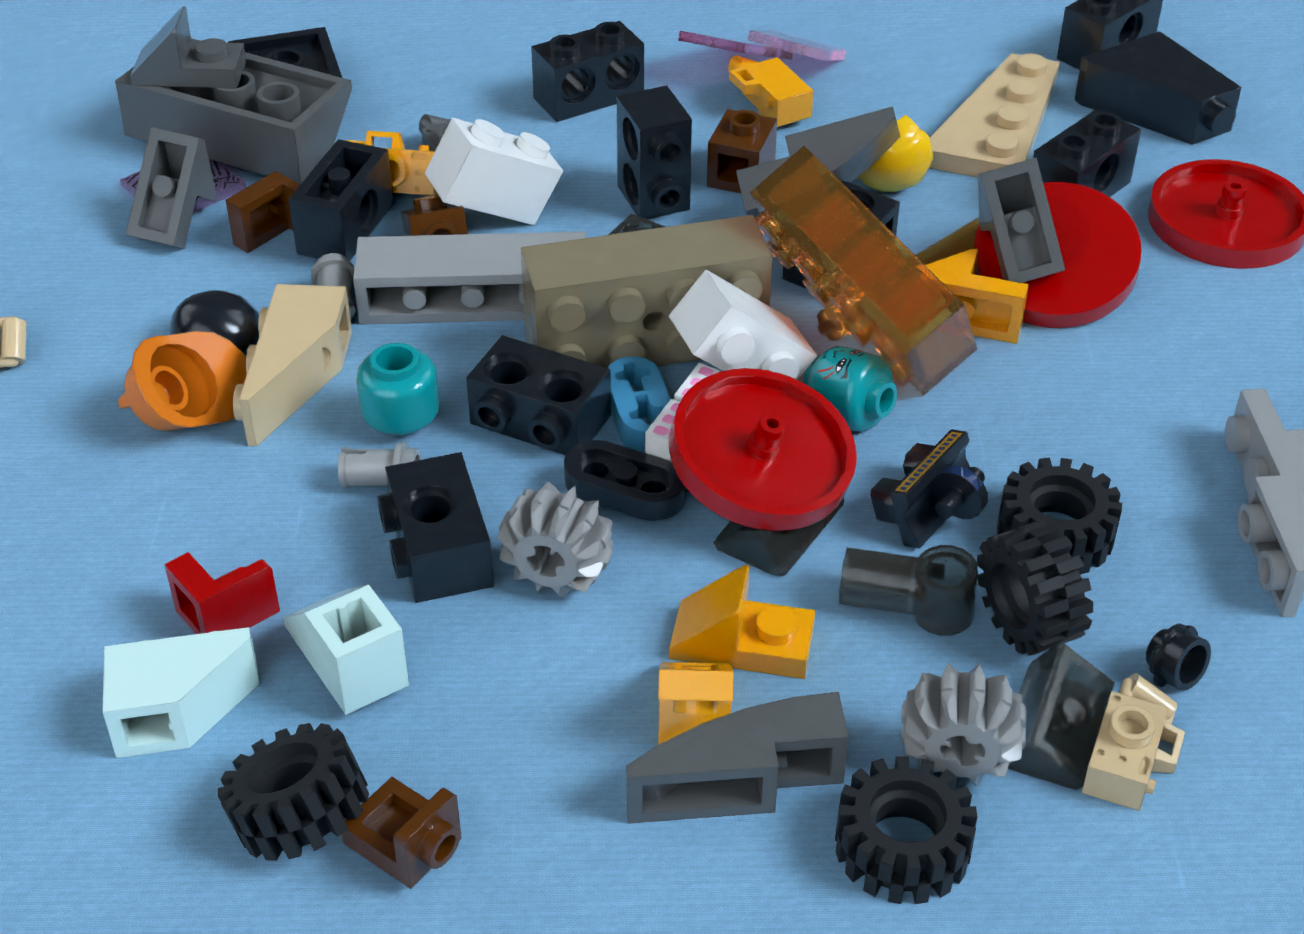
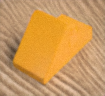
[903,249,1029,344]
[669,565,815,679]
[658,661,733,745]

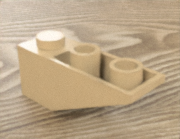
[233,284,352,446]

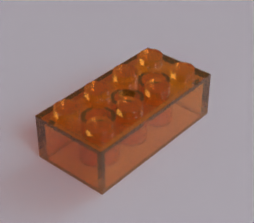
[750,146,977,396]

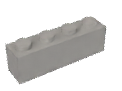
[353,231,586,324]

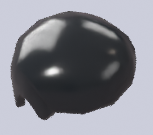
[170,290,259,352]

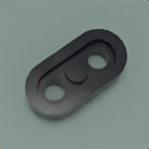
[564,440,686,521]

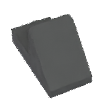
[130,6,246,88]
[126,127,217,249]
[978,158,1065,283]

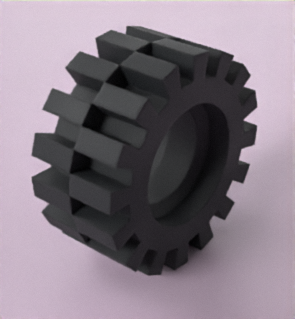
[997,457,1122,575]
[976,520,1093,656]
[218,723,369,861]
[835,756,978,904]

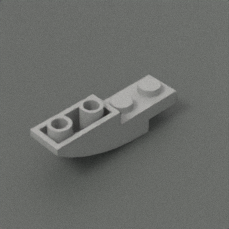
[1225,389,1304,617]

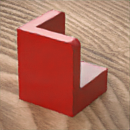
[164,552,280,634]

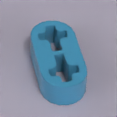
[608,356,671,453]

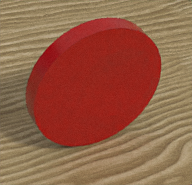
[1148,159,1304,269]
[974,182,1142,328]
[669,368,857,531]

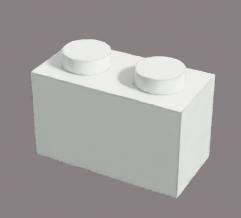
[424,118,563,225]
[669,269,817,380]

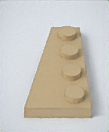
[929,53,1060,177]

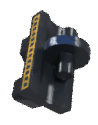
[870,429,988,549]

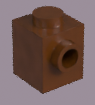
[707,109,777,193]

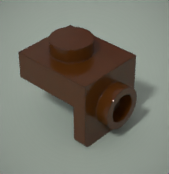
[225,171,301,253]
[401,195,468,236]
[342,776,462,889]

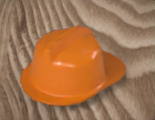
[118,331,247,432]

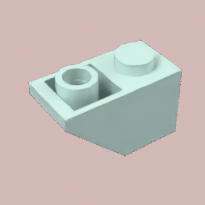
[283,585,409,715]
[103,627,259,758]

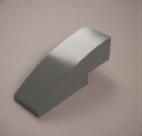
[736,106,901,227]
[626,691,849,824]

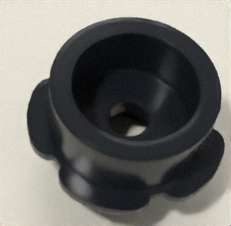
[1146,623,1211,690]

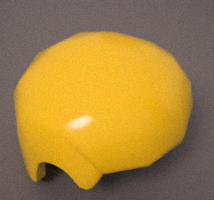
[858,115,934,192]

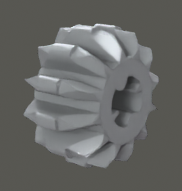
[497,481,614,598]
[901,662,1026,786]

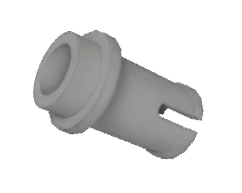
[311,253,355,319]
[338,442,421,488]

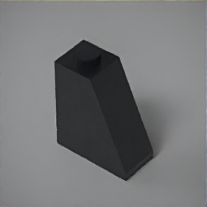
[1074,31,1242,145]

